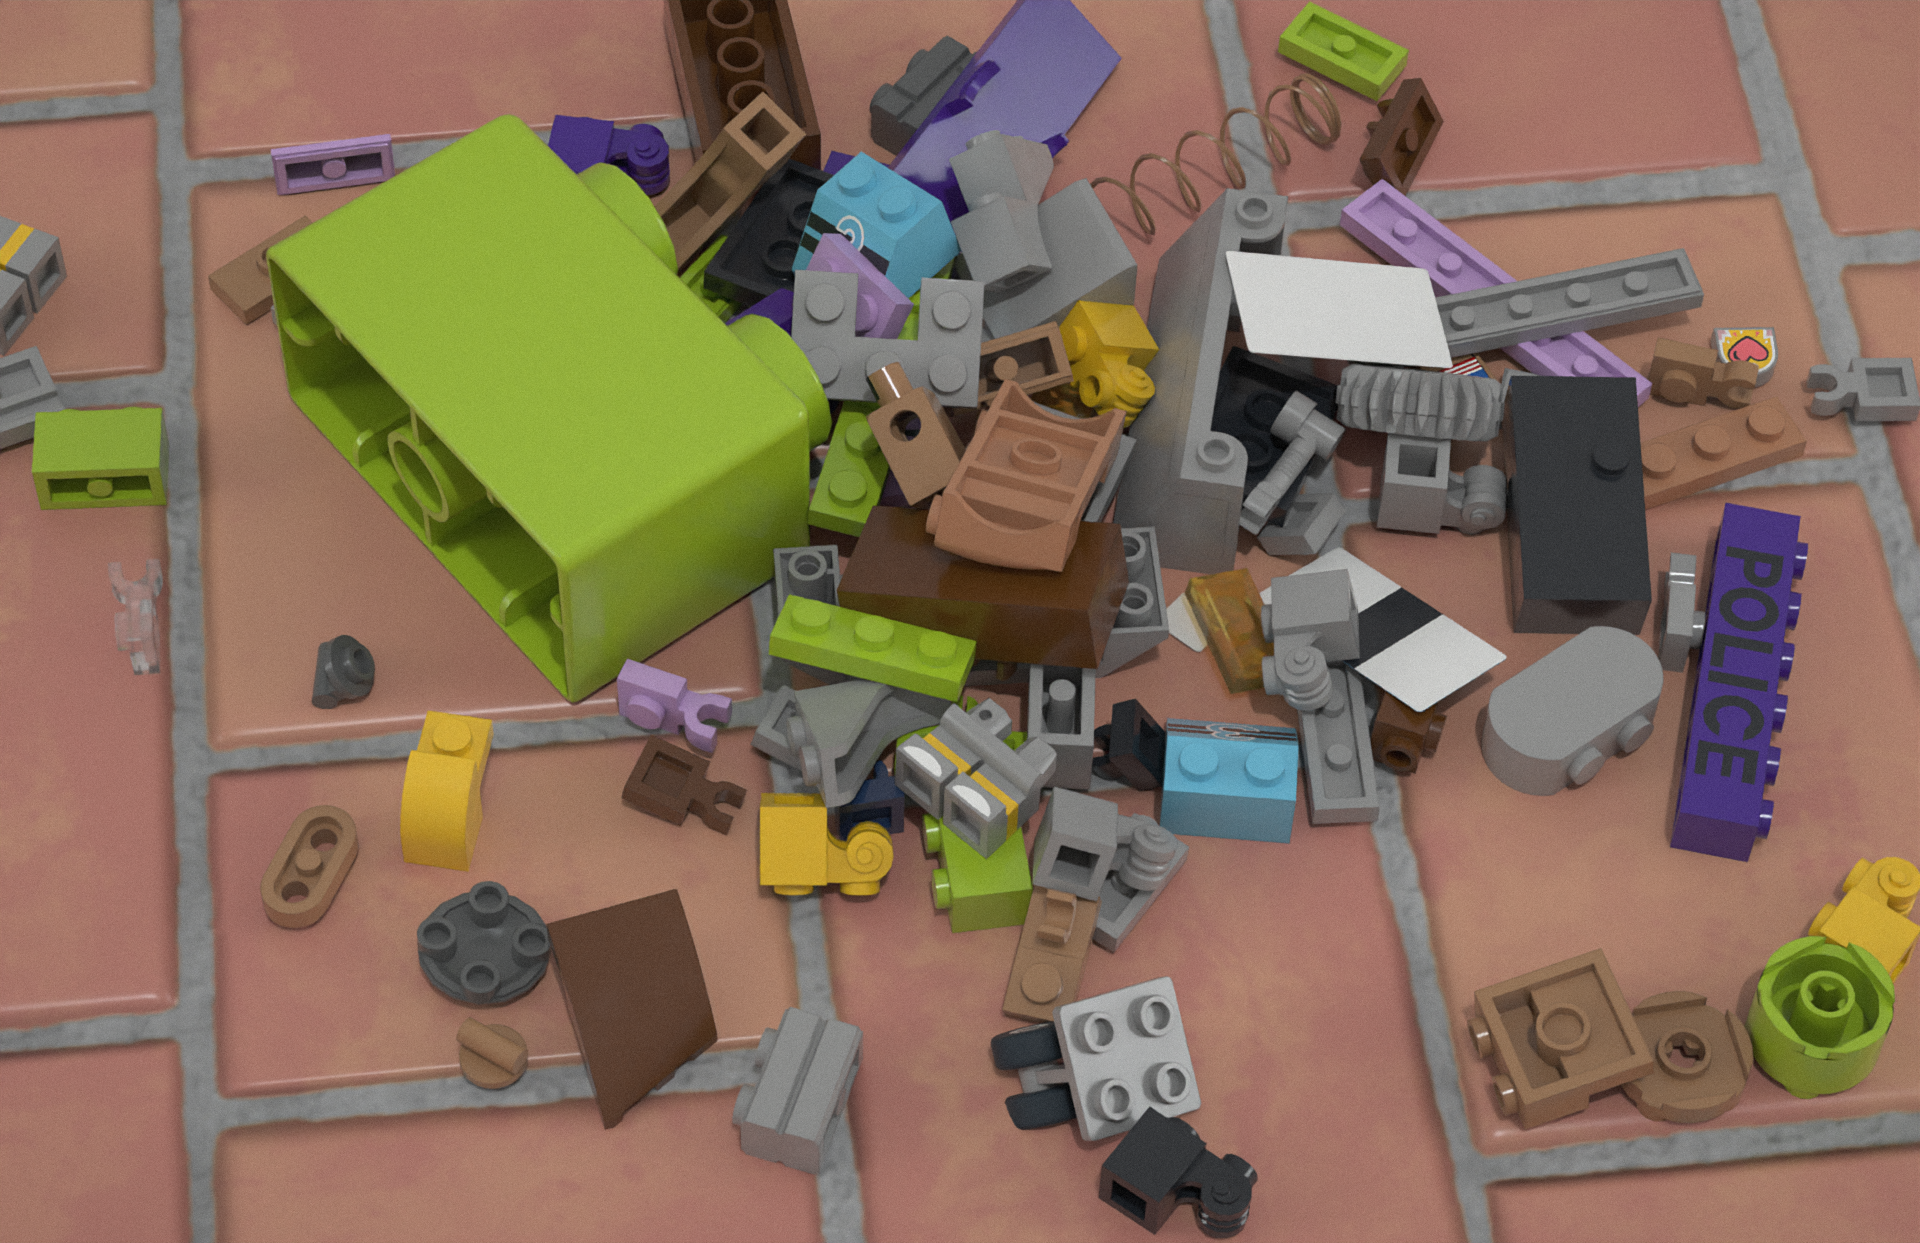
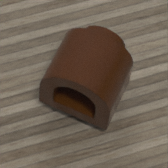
[1370,691,1447,774]

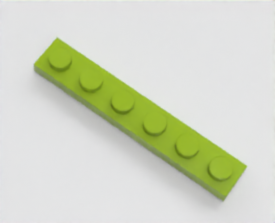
[807,237,959,537]

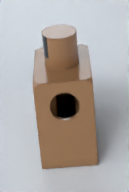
[865,362,966,510]

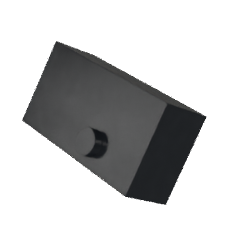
[1502,376,1652,635]

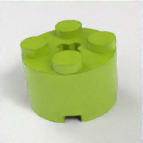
[1745,936,1895,1099]

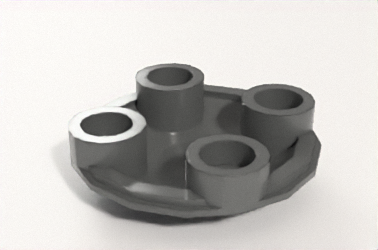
[417,881,552,1005]

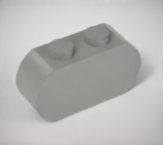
[1481,626,1663,796]

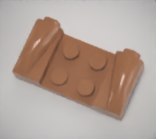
[926,379,1127,572]

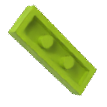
[768,594,977,702]

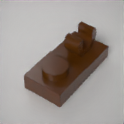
[1359,78,1444,196]

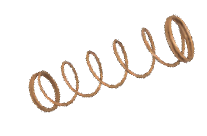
[1090,73,1342,236]

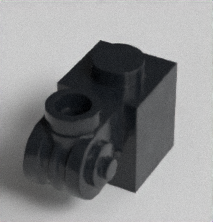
[1099,1107,1258,1238]

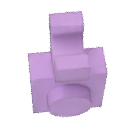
[617,659,732,753]

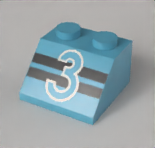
[792,152,962,299]
[1160,718,1299,844]

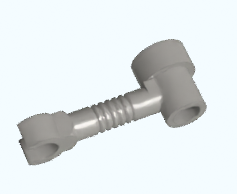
[1240,391,1346,535]

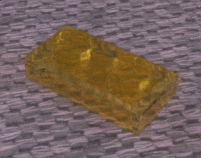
[1184,568,1274,694]

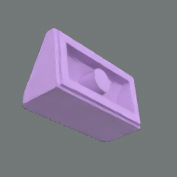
[271,134,395,195]

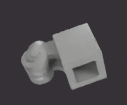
[1377,433,1507,535]
[1261,569,1360,711]
[1032,786,1178,901]

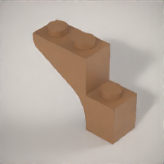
[654,92,806,274]

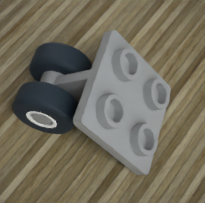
[991,976,1201,1141]

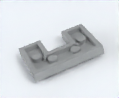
[791,270,985,409]

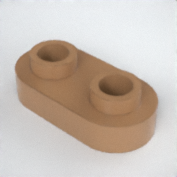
[260,805,358,928]

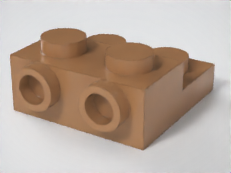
[1467,948,1654,1130]

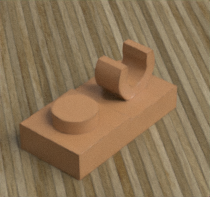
[1002,885,1102,1023]

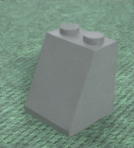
[951,178,1137,343]

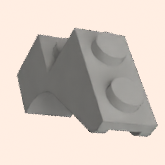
[949,130,1054,293]
[786,676,951,808]

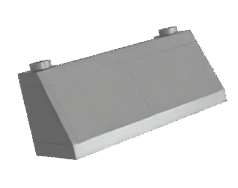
[1113,188,1288,578]

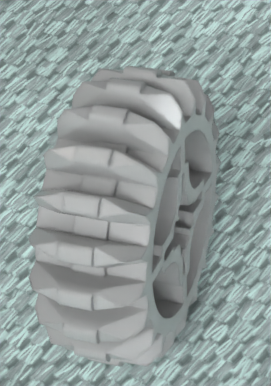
[1335,364,1505,442]

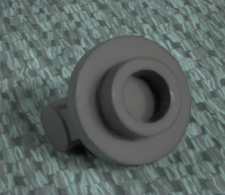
[312,635,375,709]

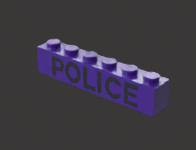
[1670,502,1808,862]

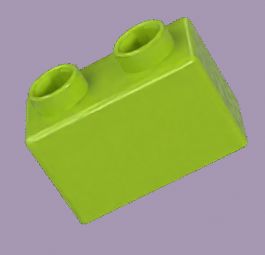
[266,114,832,703]

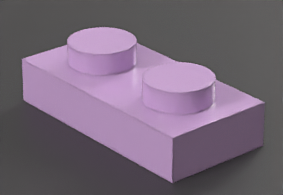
[806,233,914,339]

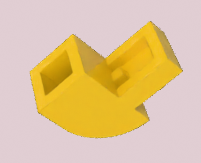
[400,710,494,872]

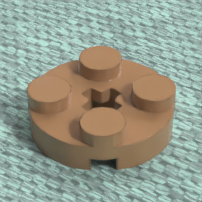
[1621,991,1753,1123]

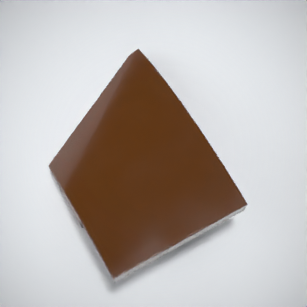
[547,889,718,1130]

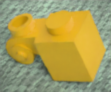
[1059,300,1159,428]
[760,793,894,895]
[1808,857,1920,984]

